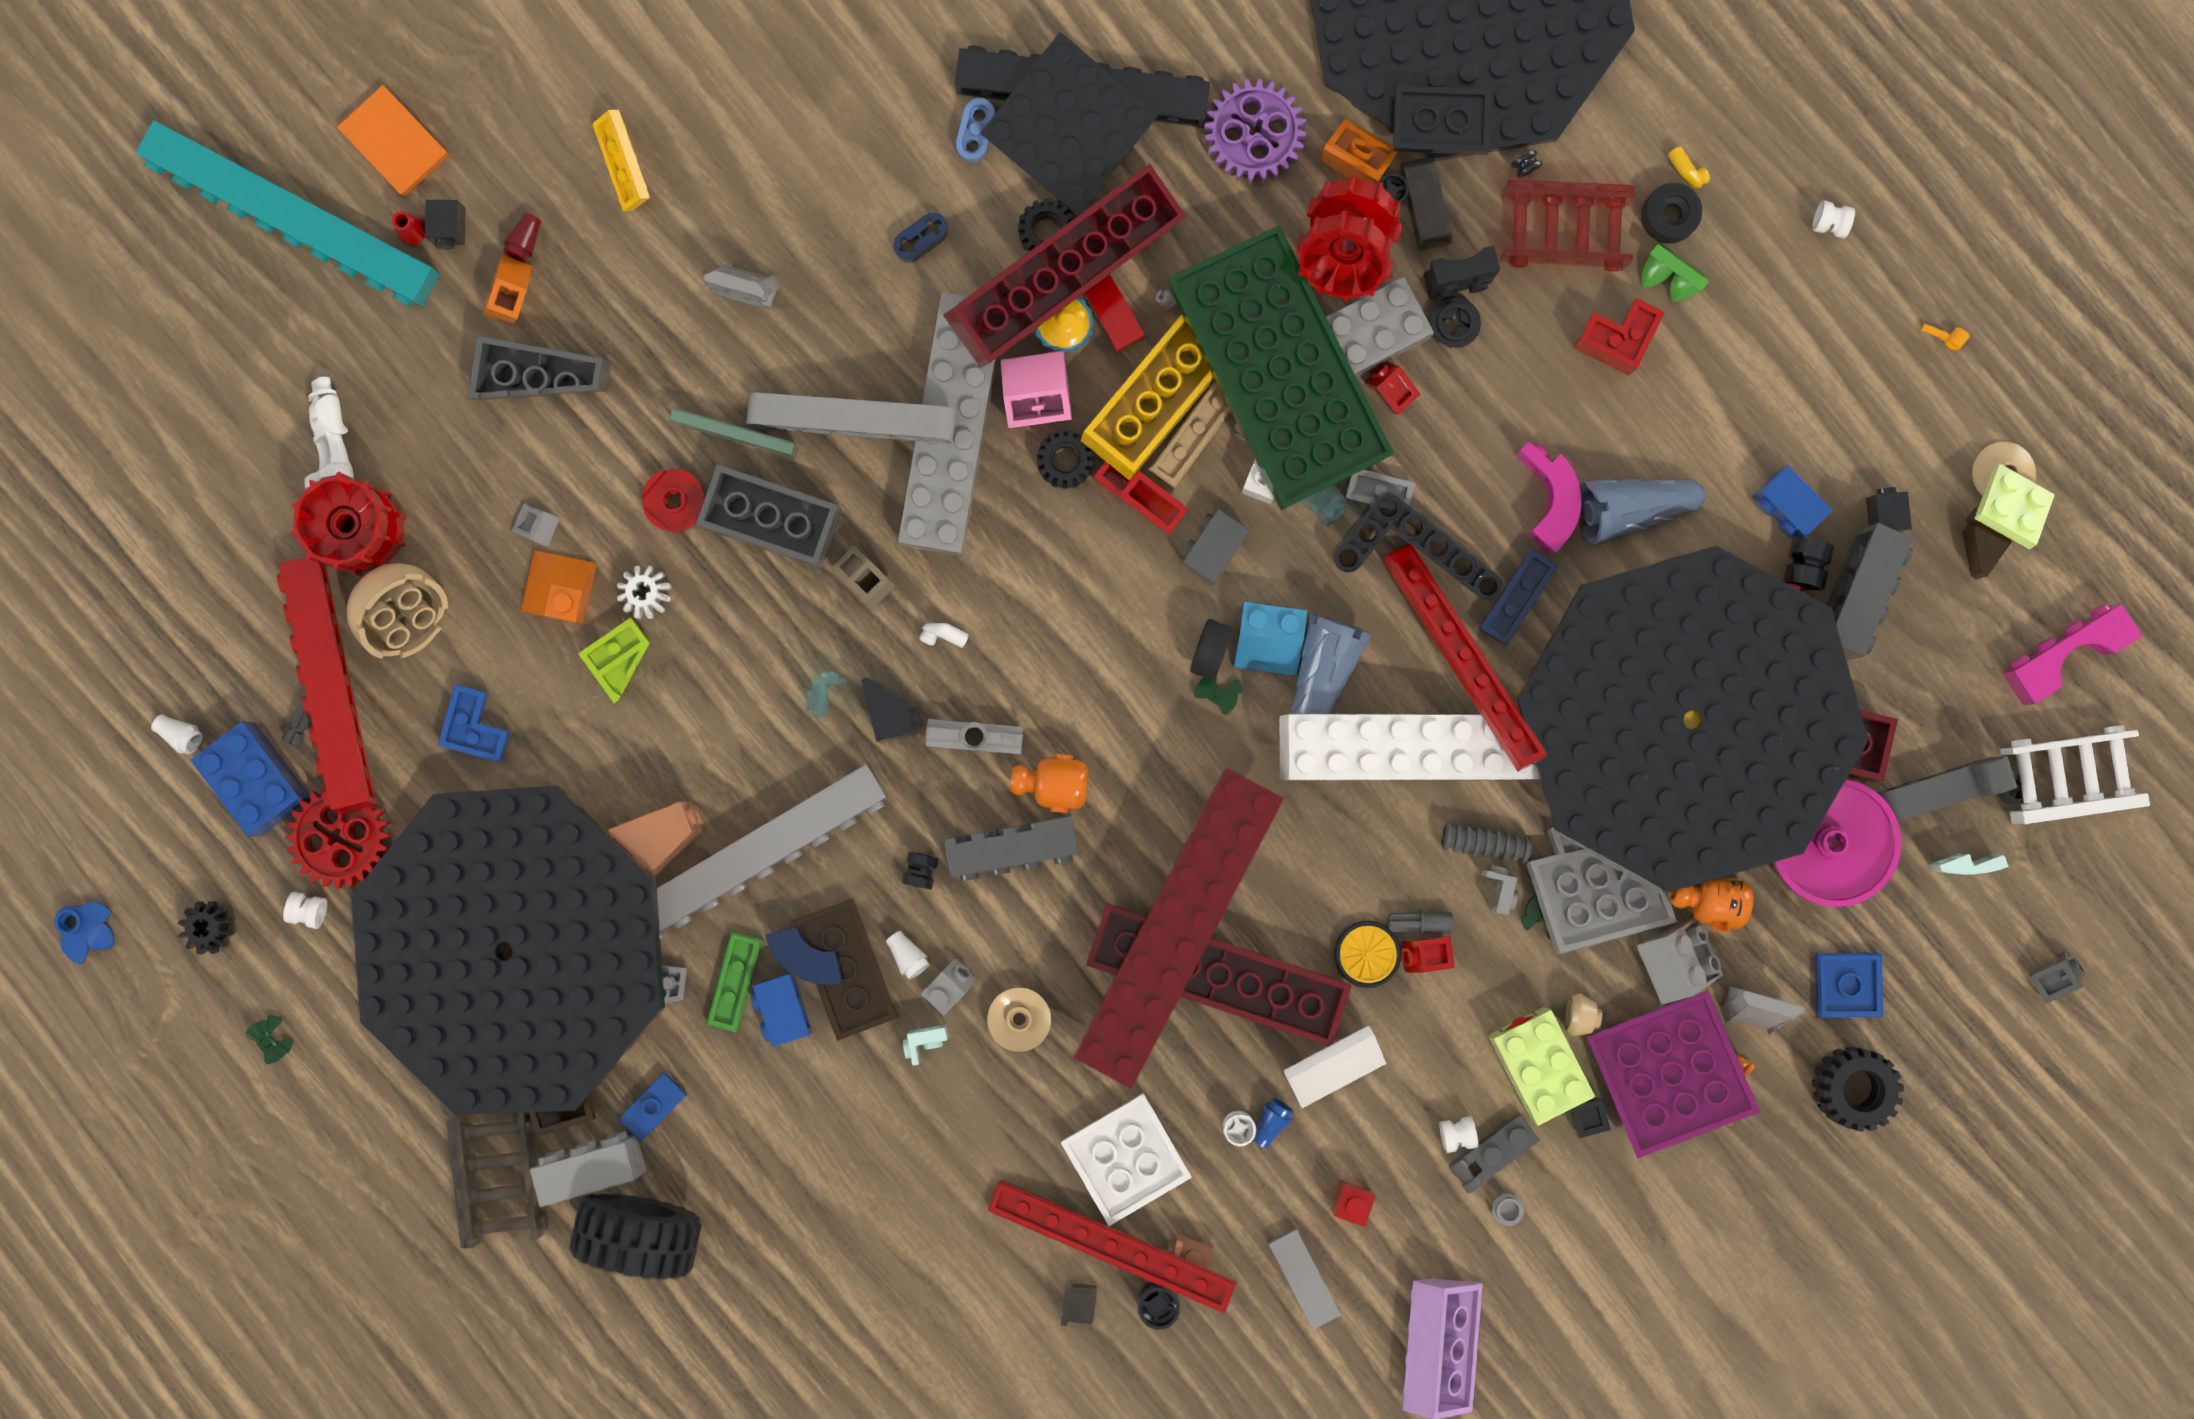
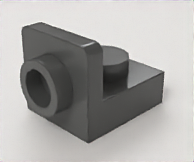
[2029,951,2085,1004]

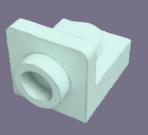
[903,1024,949,1066]

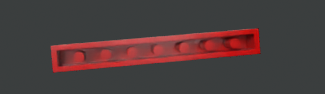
[277,557,377,814]

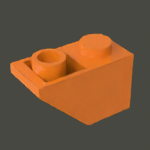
[482,255,532,326]

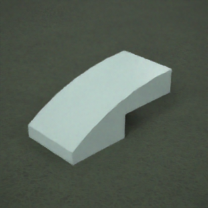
[1928,853,2009,875]

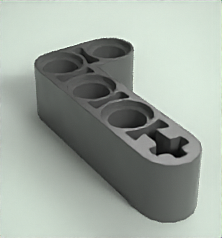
[1877,756,2017,822]

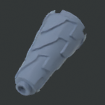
[1579,478,1706,545]
[1290,613,1372,714]

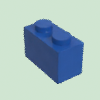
[1752,465,1833,539]
[750,973,813,1047]

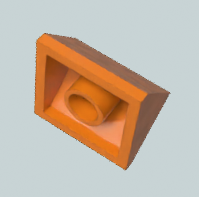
[1320,118,1398,184]

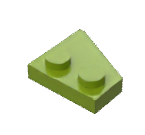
[578,617,650,703]

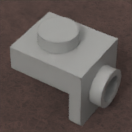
[1480,865,1519,915]
[921,959,977,1016]

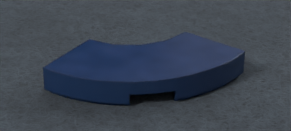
[765,927,843,985]

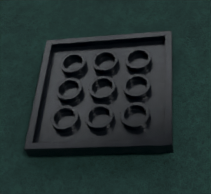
[980,32,1159,215]

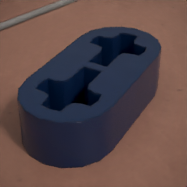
[893,213,948,263]

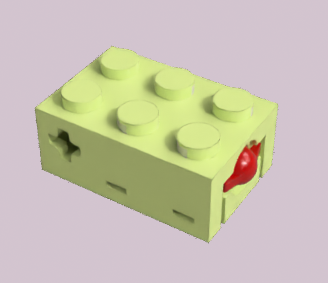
[1488,1007,1595,1126]

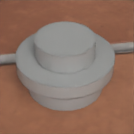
[1492,1193,1524,1226]

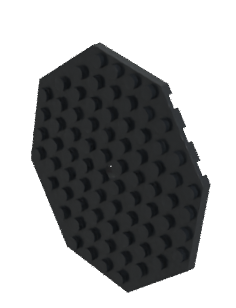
[1310,0,1635,162]
[1517,546,1869,892]
[352,786,665,1115]

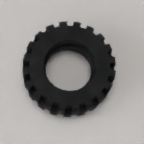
[569,1193,702,1280]

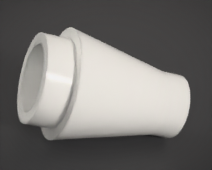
[151,714,203,754]
[886,931,930,980]

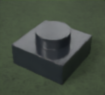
[1570,1097,1611,1138]

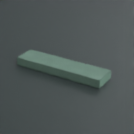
[669,408,798,459]

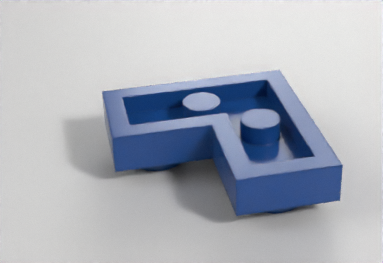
[438,684,510,762]

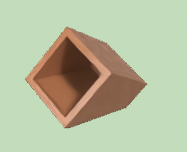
[608,802,704,878]

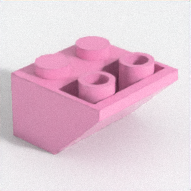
[1001,350,1073,428]

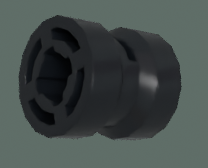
[1378,173,1409,207]
[901,852,939,890]

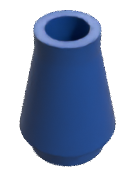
[1253,1098,1294,1148]

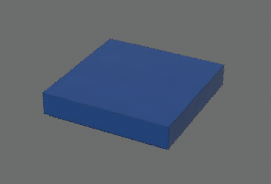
[1815,953,1883,1018]

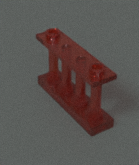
[1501,180,1635,272]

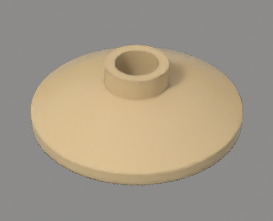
[1972,442,2036,497]
[987,987,1051,1052]

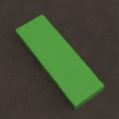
[706,931,763,1033]

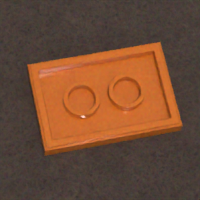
[337,85,450,197]

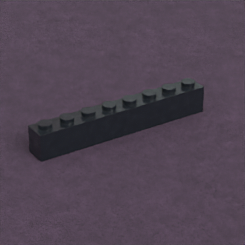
[954,45,1210,128]

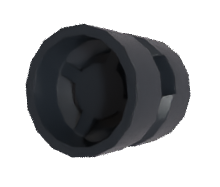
[1783,538,1834,591]
[1137,1281,1180,1330]

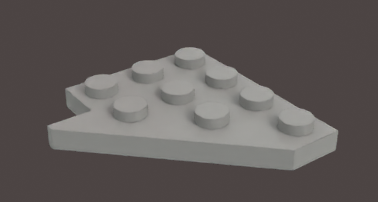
[1526,827,1677,956]

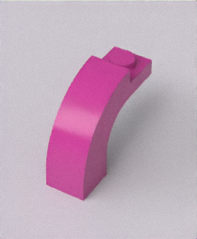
[1515,441,1581,556]

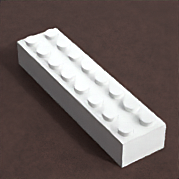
[1279,714,1539,780]

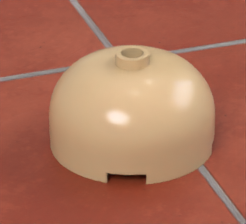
[347,563,448,659]

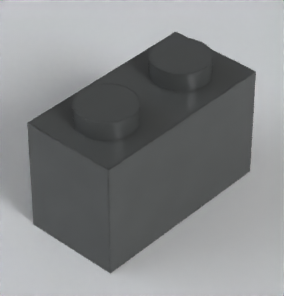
[1181,509,1250,585]

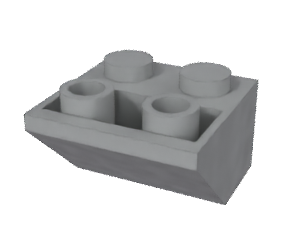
[1636,917,1723,1004]

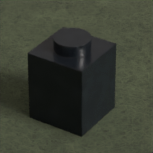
[425,199,466,250]
[1866,487,1912,533]

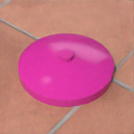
[1773,779,1901,907]

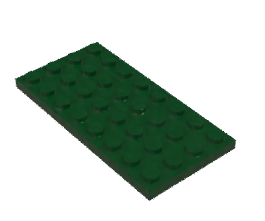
[1165,225,1394,511]

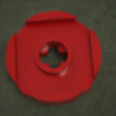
[642,469,706,533]

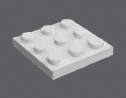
[1060,1093,1192,1226]

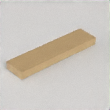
[1149,380,1231,489]

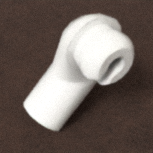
[919,623,968,648]

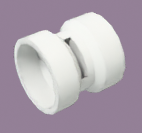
[1812,200,1855,239]
[283,891,327,929]
[1222,1110,1256,1146]
[1439,1116,1478,1153]

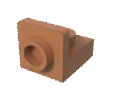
[1166,1235,1214,1269]

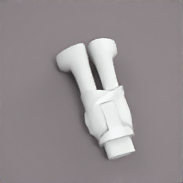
[304,377,354,490]

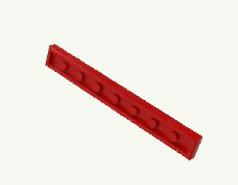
[1382,544,1548,772]
[988,1180,1238,1314]

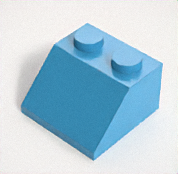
[1234,602,1308,676]

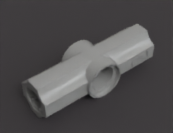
[926,719,1024,755]

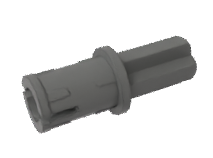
[1388,910,1453,935]

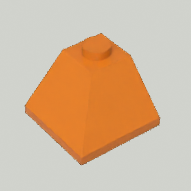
[521,550,597,625]

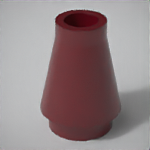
[503,213,542,263]

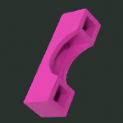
[2003,603,2142,705]

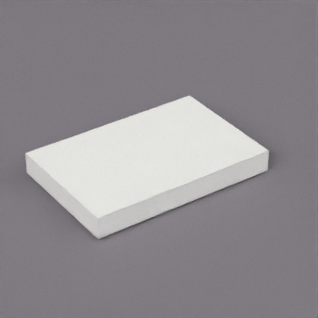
[1283,1026,1386,1108]

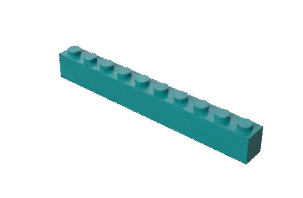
[135,120,440,307]

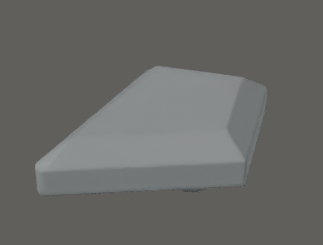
[662,965,688,1004]

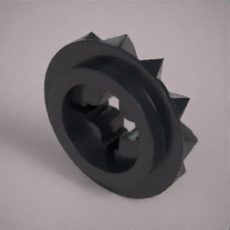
[1430,298,1481,348]

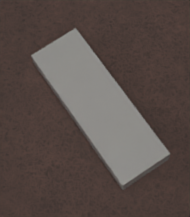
[1268,1228,1341,1330]

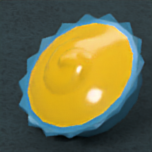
[1035,298,1095,353]

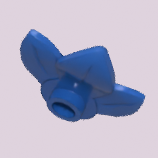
[54,902,114,964]

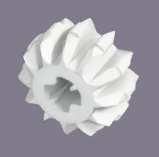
[617,566,671,619]

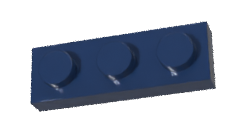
[1478,548,1558,646]

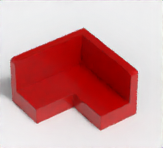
[1573,298,1665,376]

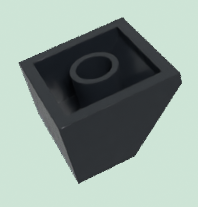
[861,677,922,743]

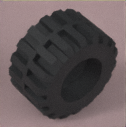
[1812,1046,1904,1132]

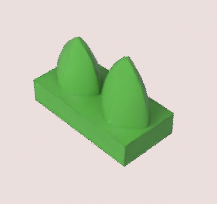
[1641,241,1709,302]

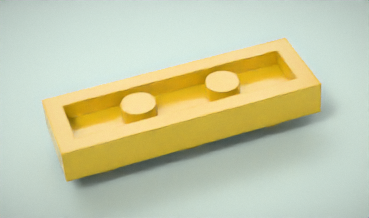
[592,110,650,212]

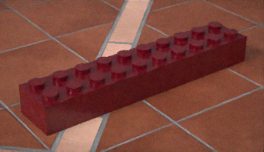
[1074,767,1284,1089]

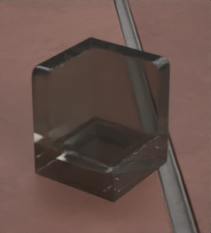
[1061,1281,1097,1326]

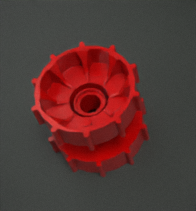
[1296,174,1402,302]
[290,472,407,577]

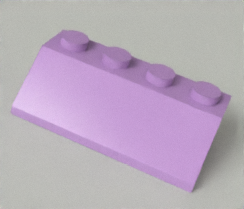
[1403,1278,1483,1419]

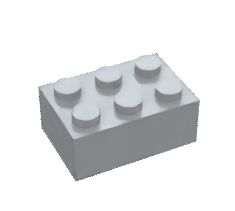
[1326,277,1434,378]
[529,1131,647,1207]

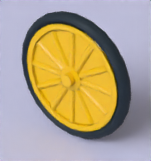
[1334,920,1401,988]

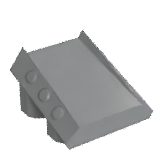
[703,262,779,309]
[1720,986,1805,1035]

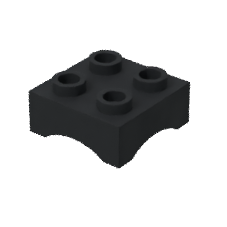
[1423,245,1500,301]

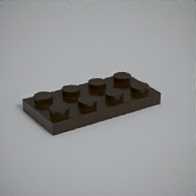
[793,898,898,1041]

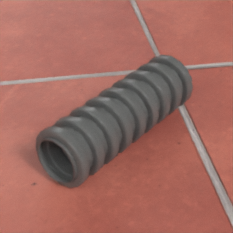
[1441,822,1533,863]

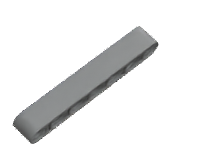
[745,392,956,443]

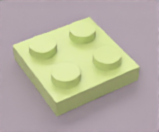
[1974,464,2055,550]

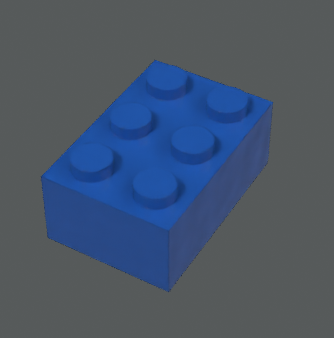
[190,721,310,837]

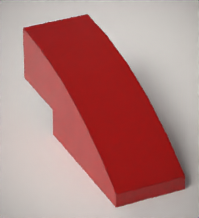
[1083,274,1145,354]
[1093,461,1189,535]

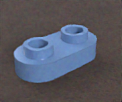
[956,98,995,163]

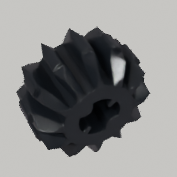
[178,901,236,955]

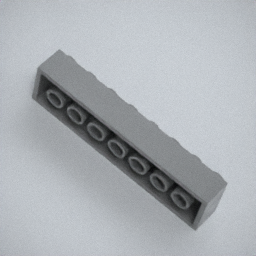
[898,292,998,557]

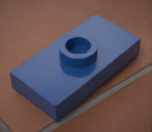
[619,1072,688,1141]

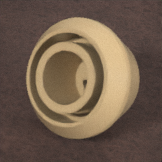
[1564,993,1602,1037]

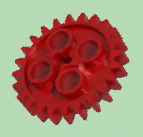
[285,786,393,888]

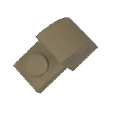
[831,545,896,609]

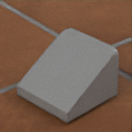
[512,503,559,546]

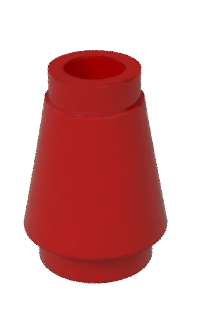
[392,211,425,245]

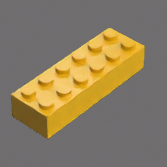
[1080,315,1215,481]

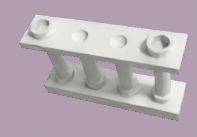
[2000,725,2150,824]

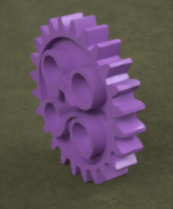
[1204,79,1307,184]

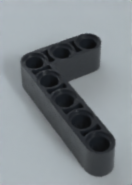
[1332,491,1503,601]

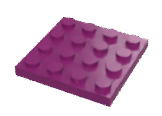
[1587,990,1760,1159]

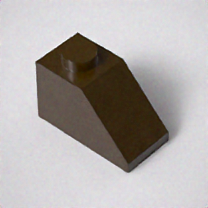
[1963,506,2013,580]

